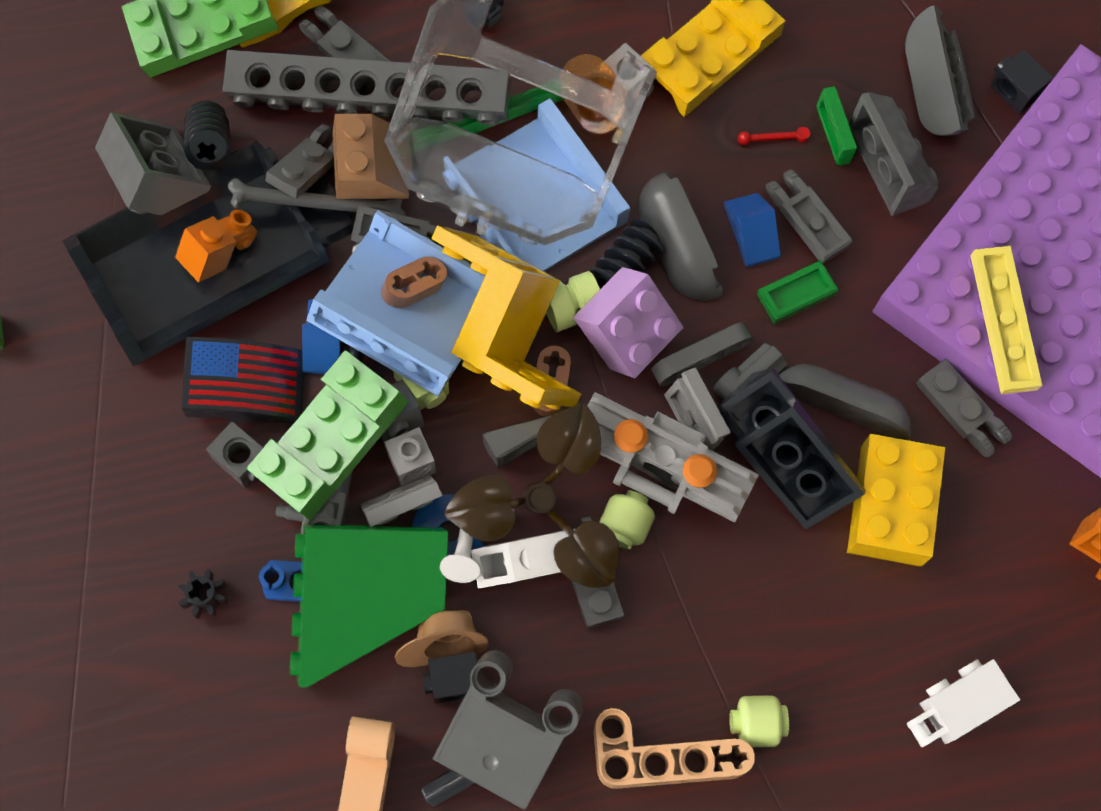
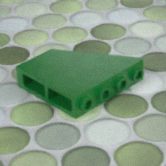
[290,524,448,687]

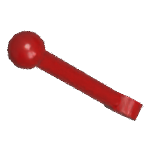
[738,127,810,145]

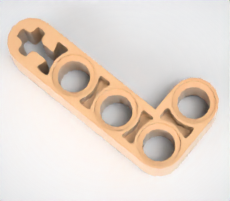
[594,708,755,789]
[338,716,395,811]

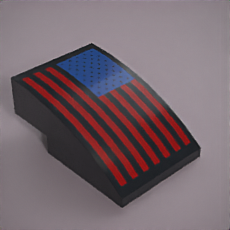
[181,337,304,423]

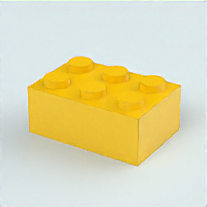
[847,434,945,567]

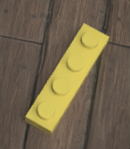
[970,246,1042,394]

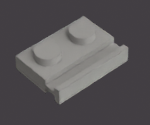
[664,367,731,451]
[360,474,442,527]

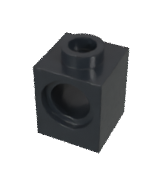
[990,49,1053,114]
[422,652,477,704]

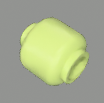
[599,490,655,550]
[729,695,789,747]

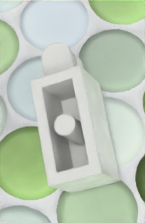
[906,659,1020,748]

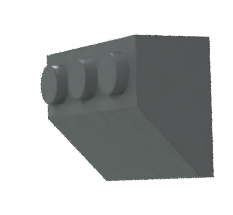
[849,92,939,216]
[95,112,211,215]

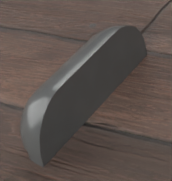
[905,5,975,136]
[638,171,723,301]
[779,364,912,441]

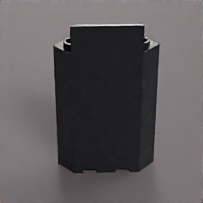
[62,140,354,366]

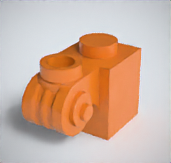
[175,209,257,283]

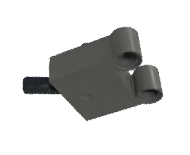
[422,650,584,810]

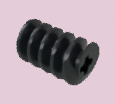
[183,101,230,170]
[588,218,664,289]

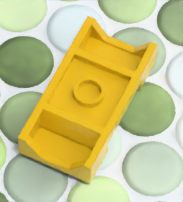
[641,0,786,117]

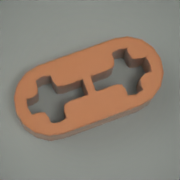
[381,256,447,308]
[534,346,571,417]

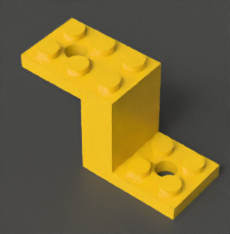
[432,225,581,410]

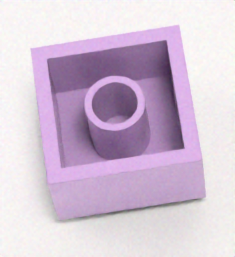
[573,267,684,378]

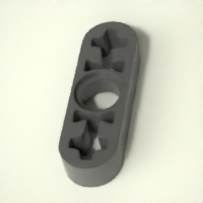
[651,322,753,387]

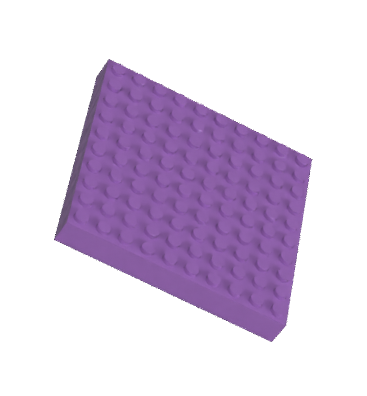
[872,44,1101,478]

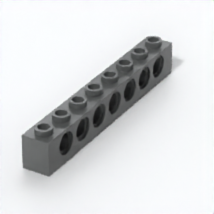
[222,50,512,125]

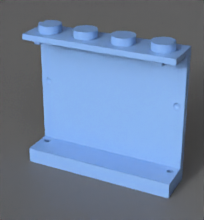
[441,98,630,272]
[306,210,486,397]

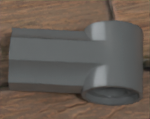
[712,343,787,400]

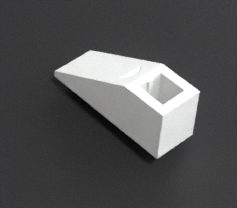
[471,528,576,589]

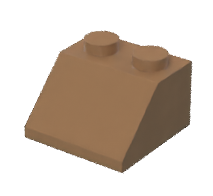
[333,114,409,199]

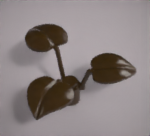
[445,403,619,588]

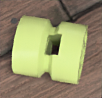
[546,271,600,333]

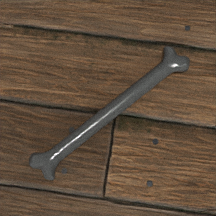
[228,178,406,216]

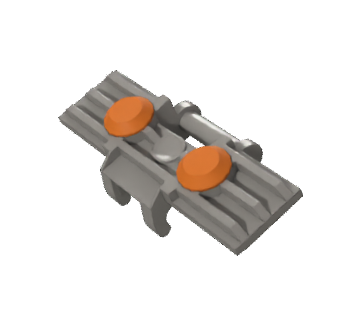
[587,392,759,522]

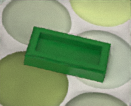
[816,86,857,166]
[757,260,838,324]

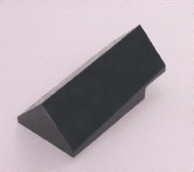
[717,368,866,530]

